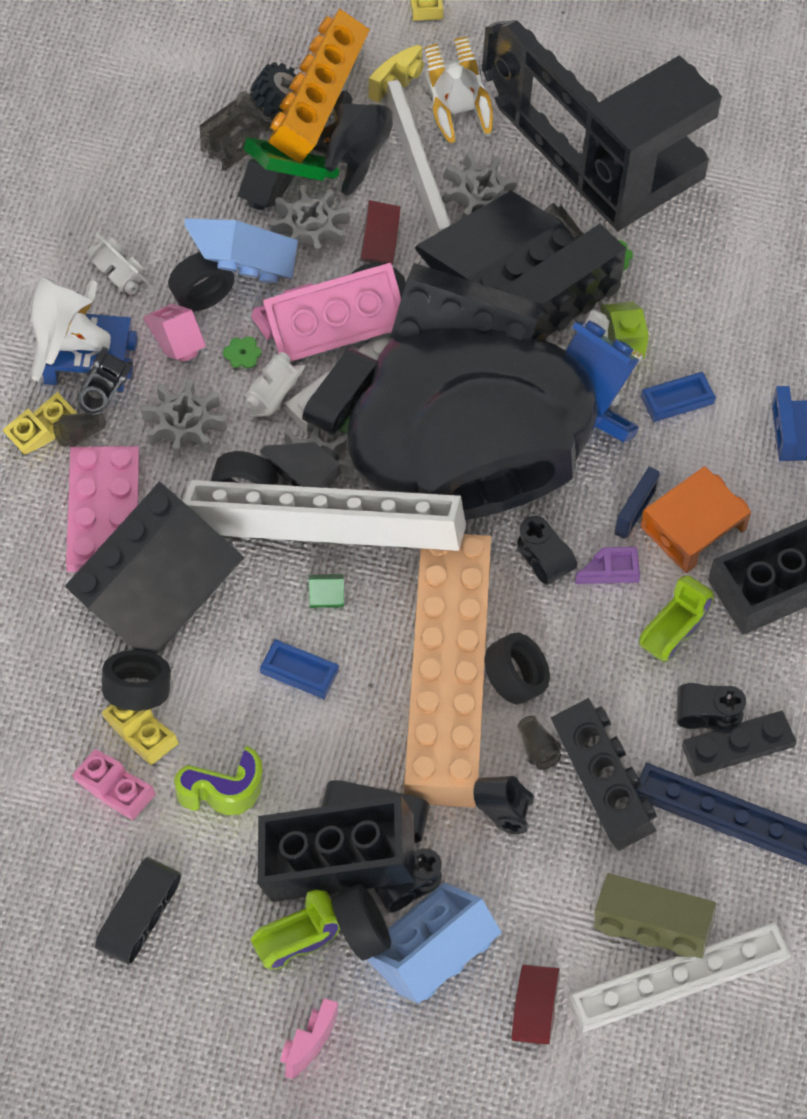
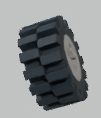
[250,62,296,119]

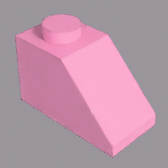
[143,304,206,362]

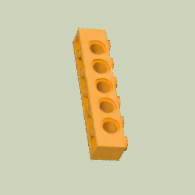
[268,8,370,162]

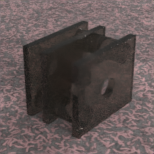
[199,100,260,171]

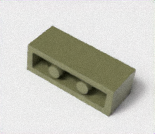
[594,873,716,959]

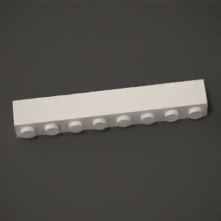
[183,480,466,551]

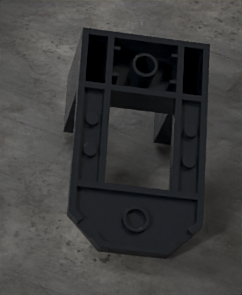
[482,20,722,232]

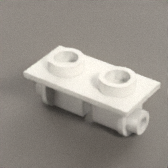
[87,233,150,295]
[245,352,305,418]

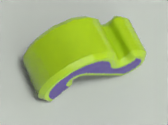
[639,575,714,662]
[174,745,263,815]
[250,890,340,970]

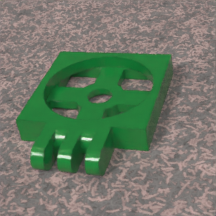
[244,137,340,181]

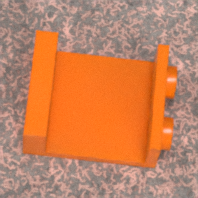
[640,466,751,573]

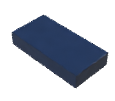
[614,466,660,539]

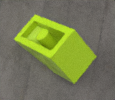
[600,301,649,359]

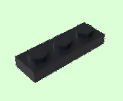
[682,710,796,777]

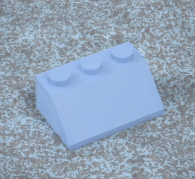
[184,218,298,284]
[367,882,502,1004]

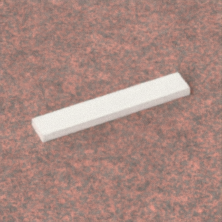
[387,80,451,235]
[568,922,791,1033]

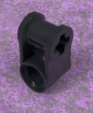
[78,346,133,415]
[517,516,577,585]
[676,683,746,729]
[473,776,535,834]
[374,848,442,913]

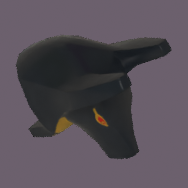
[313,90,393,196]

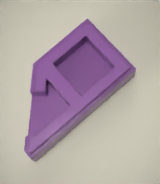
[575,547,640,584]

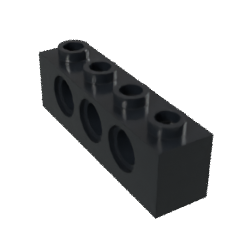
[550,698,657,851]

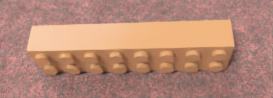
[404,534,491,808]

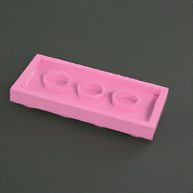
[263,263,401,362]
[66,446,140,572]

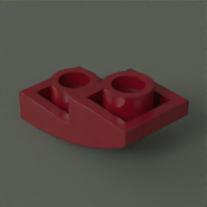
[360,200,401,265]
[511,965,560,1045]

